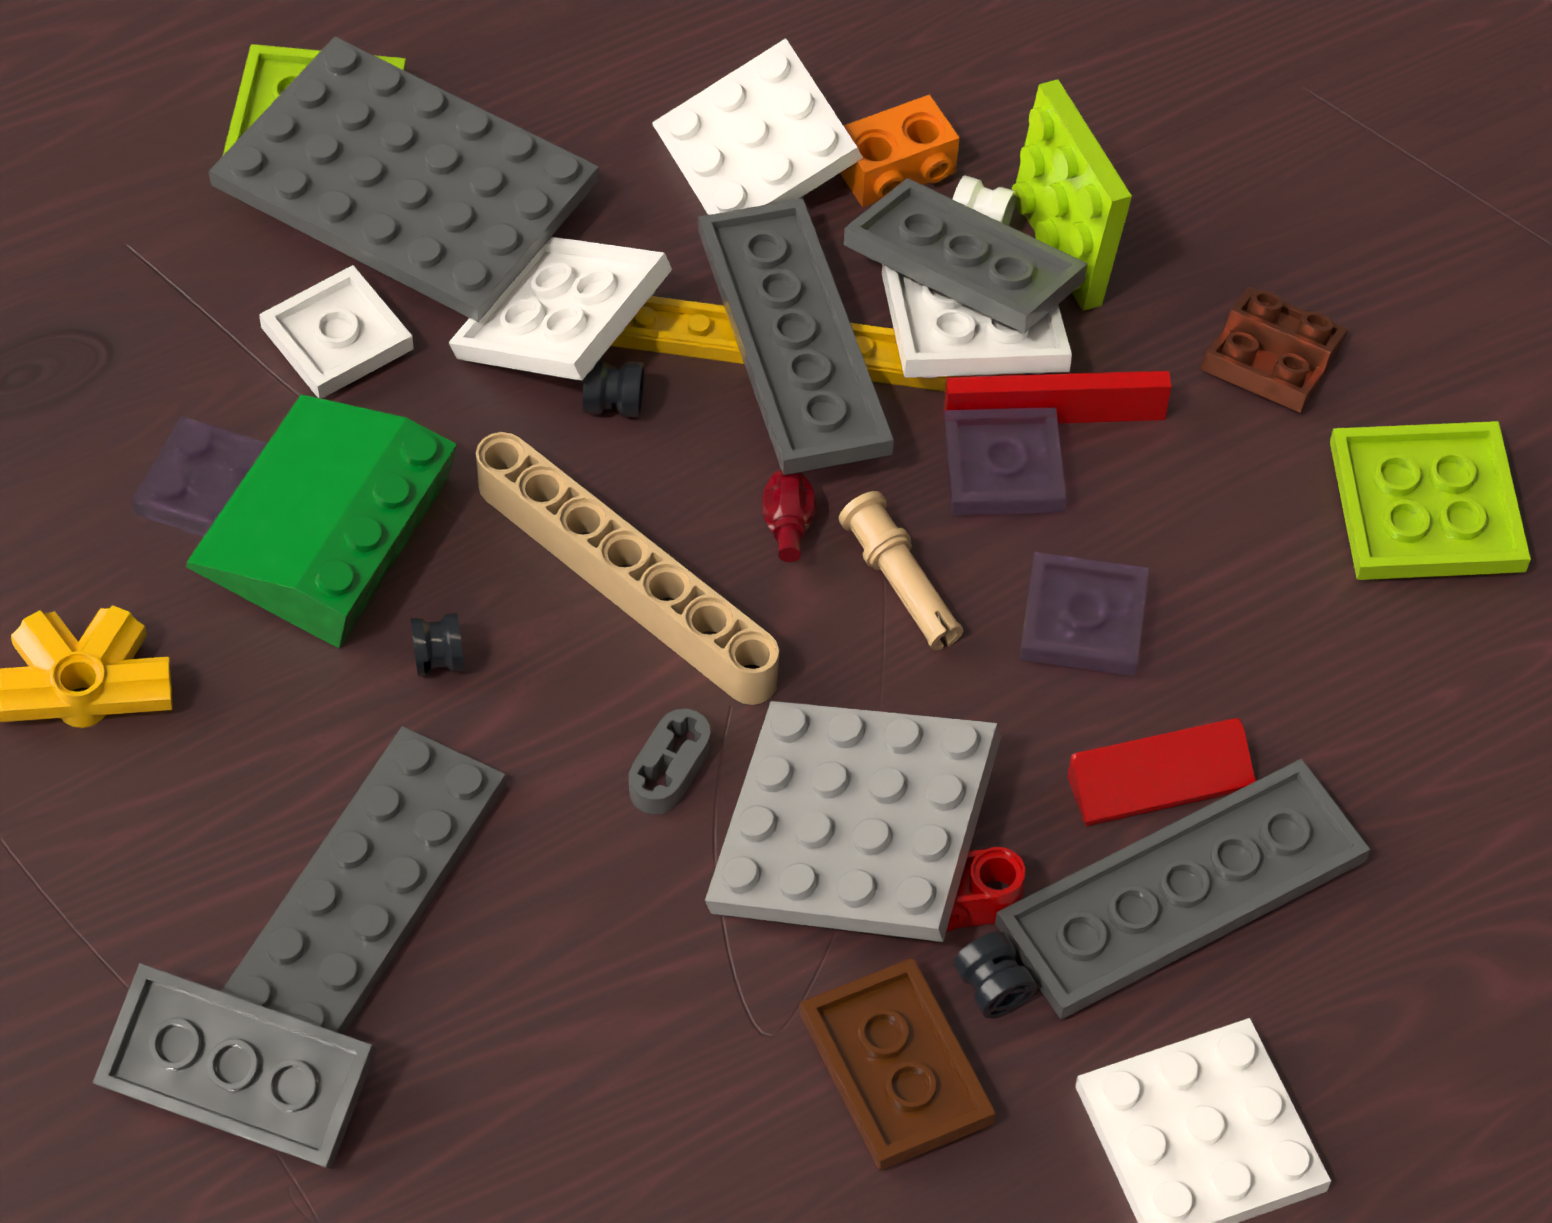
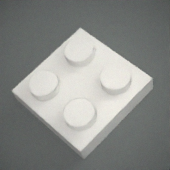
[259,265,414,399]

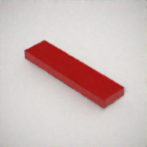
[943,371,1172,427]

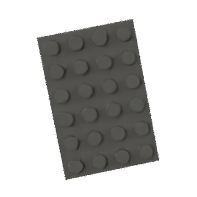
[209,37,599,323]

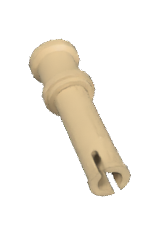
[838,491,963,651]

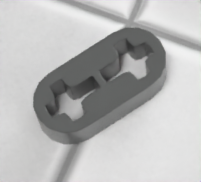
[629,708,711,815]

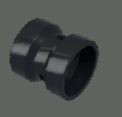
[583,359,644,418]
[953,931,1038,1019]

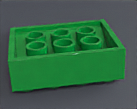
[186,394,457,649]

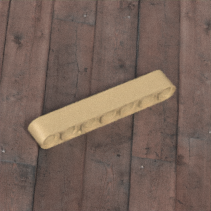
[476,432,779,705]

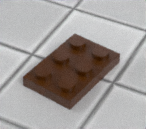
[799,957,996,1172]

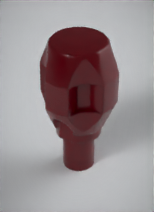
[762,470,816,563]

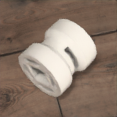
[953,175,1017,226]

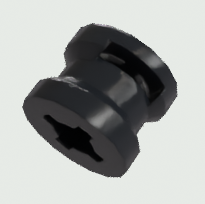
[410,613,465,677]

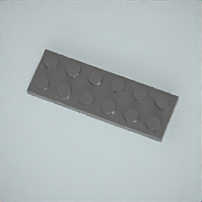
[698,198,894,475]
[221,726,507,1035]
[995,758,1370,1020]

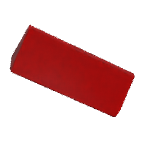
[1067,718,1256,826]

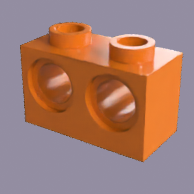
[840,94,959,207]

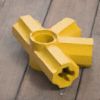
[0,605,173,728]

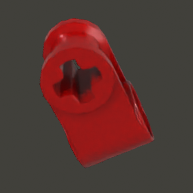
[946,847,1025,932]

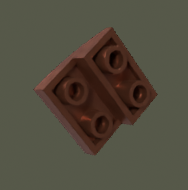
[1200,287,1348,413]

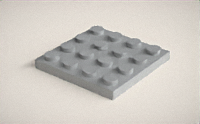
[705,701,1001,942]

